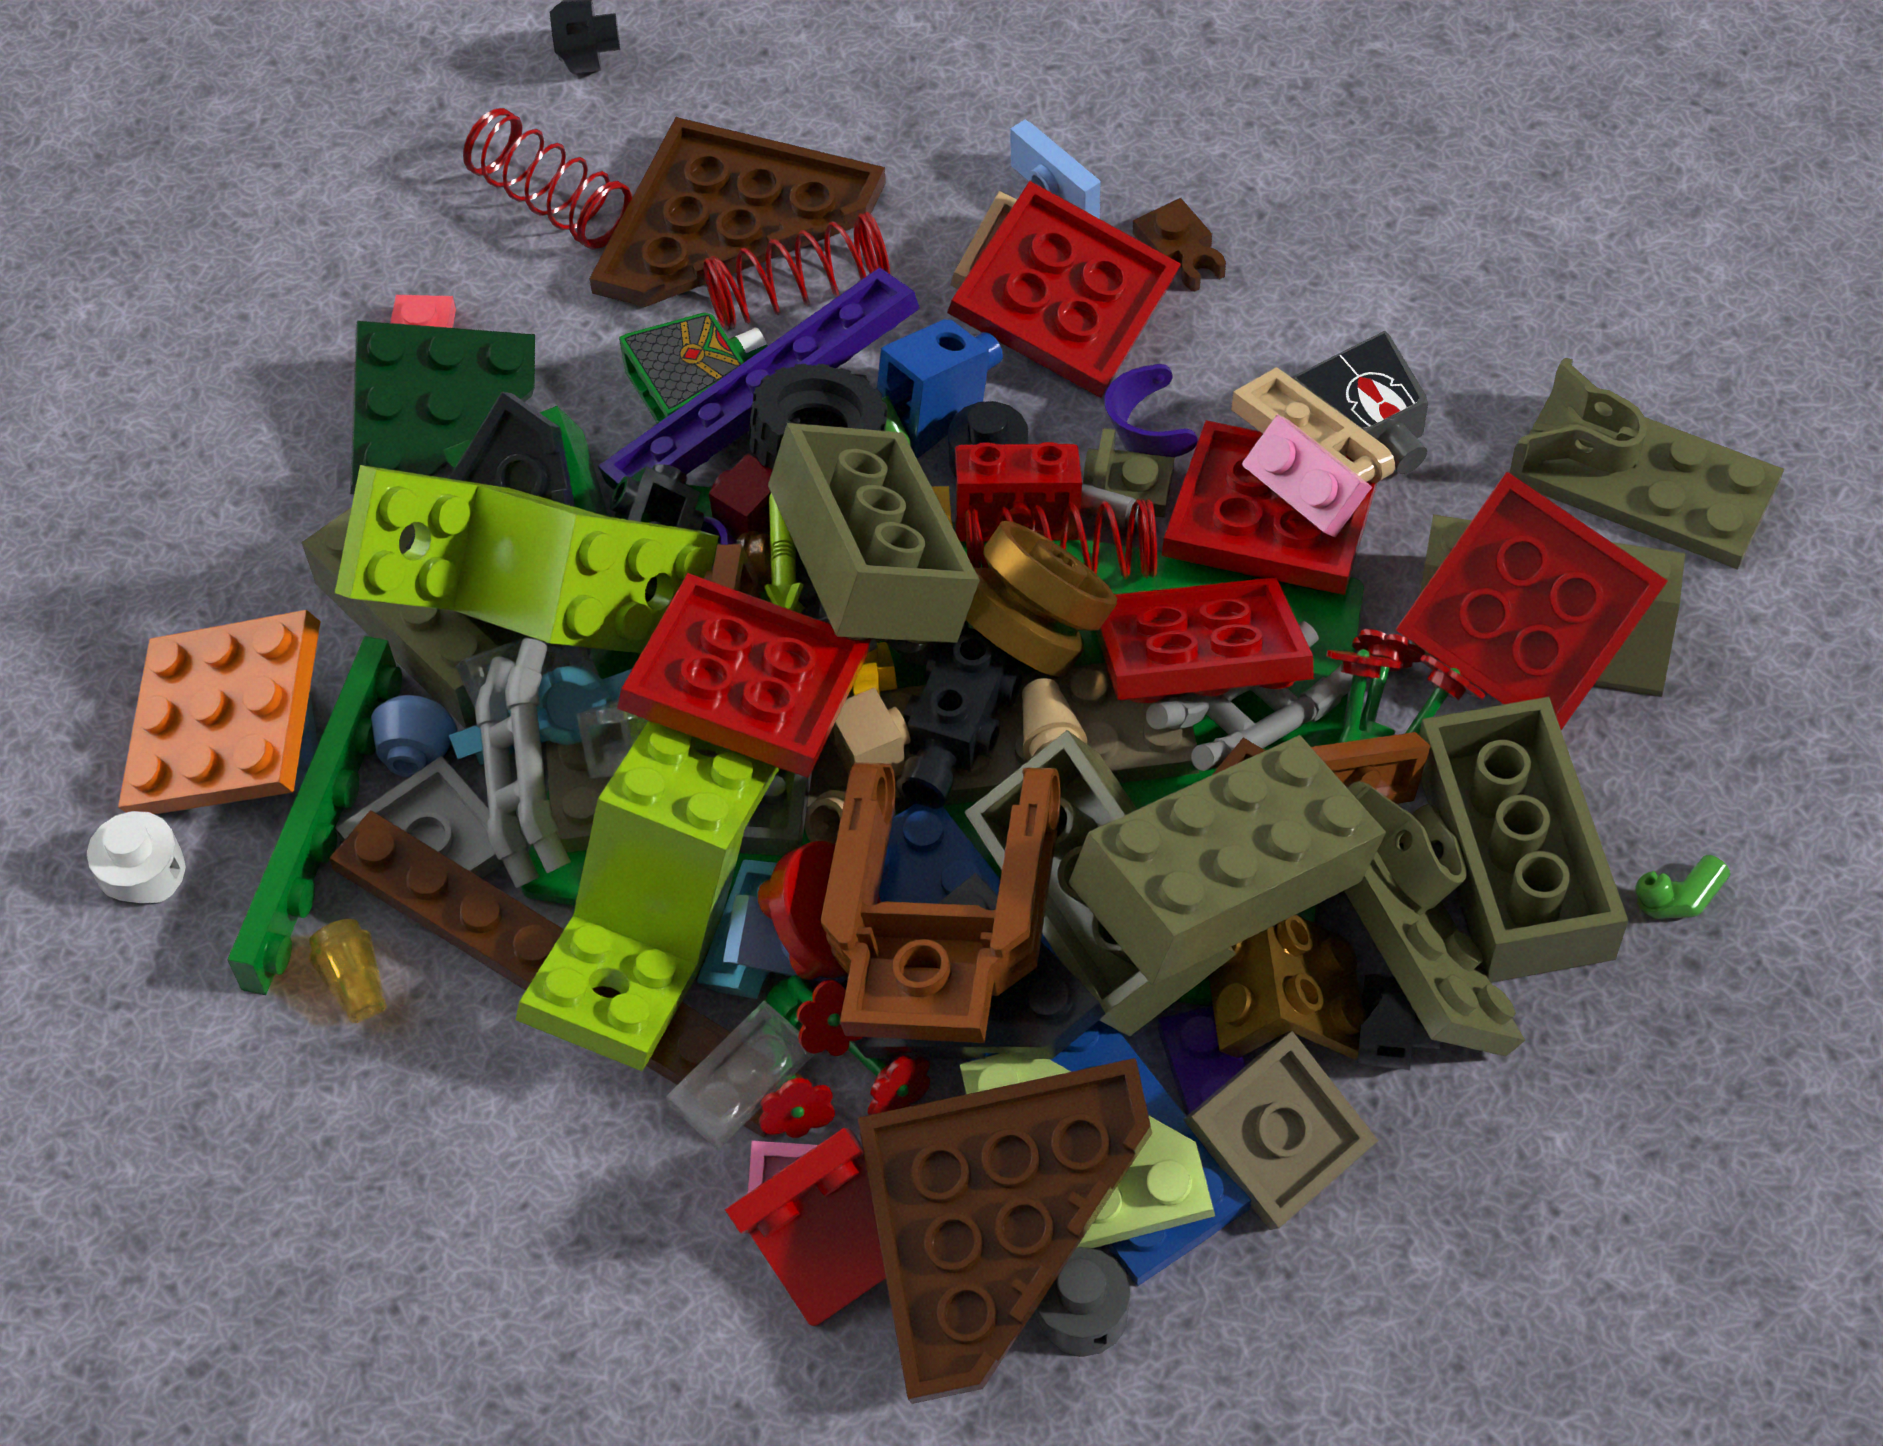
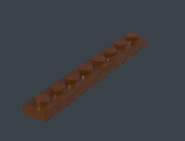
[329,810,802,1138]

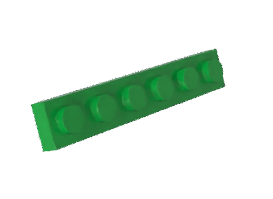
[227,636,402,995]

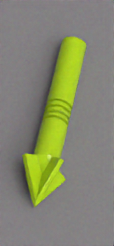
[764,493,805,613]

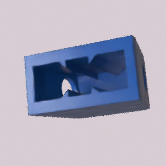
[877,319,1003,459]

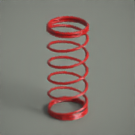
[463,108,632,250]
[703,212,890,330]
[965,498,1157,580]

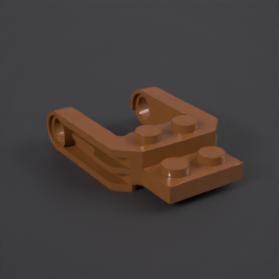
[821,762,1060,1043]

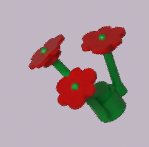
[1327,629,1486,743]
[759,975,930,1138]

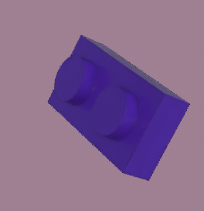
[1158,1006,1245,1116]

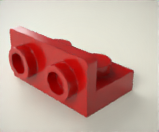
[955,442,1082,541]

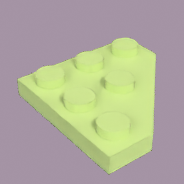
[960,1053,1215,1248]

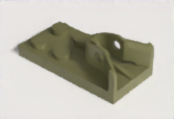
[1510,358,1784,570]
[1344,781,1525,1057]

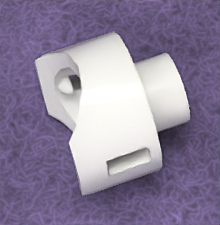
[87,811,186,903]

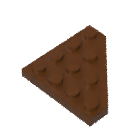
[589,117,886,307]
[858,1058,1152,1404]

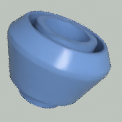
[371,695,458,777]

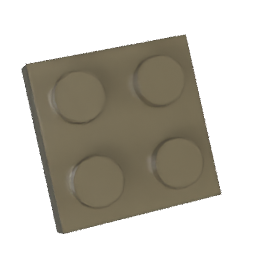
[1183,1031,1379,1230]

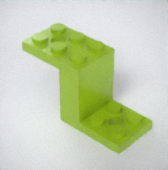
[335,465,719,653]
[515,721,779,1071]

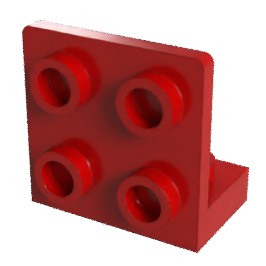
[724,1127,886,1326]

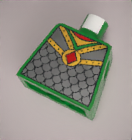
[619,312,768,424]

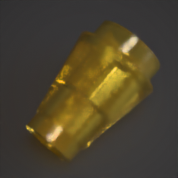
[308,919,387,1023]

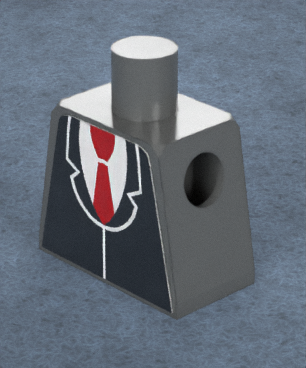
[1291,331,1428,474]

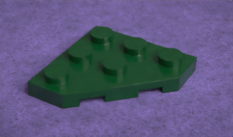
[350,321,535,495]

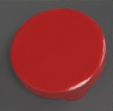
[757,841,881,980]

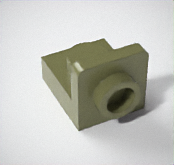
[1083,428,1175,518]

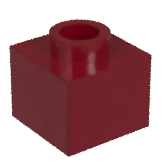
[708,453,773,553]

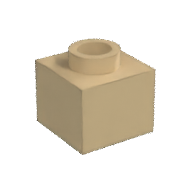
[830,688,910,776]

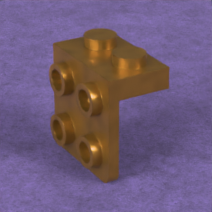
[1209,915,1367,1059]

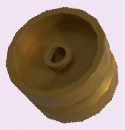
[966,521,1117,677]

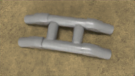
[1146,621,1353,771]
[475,638,571,888]

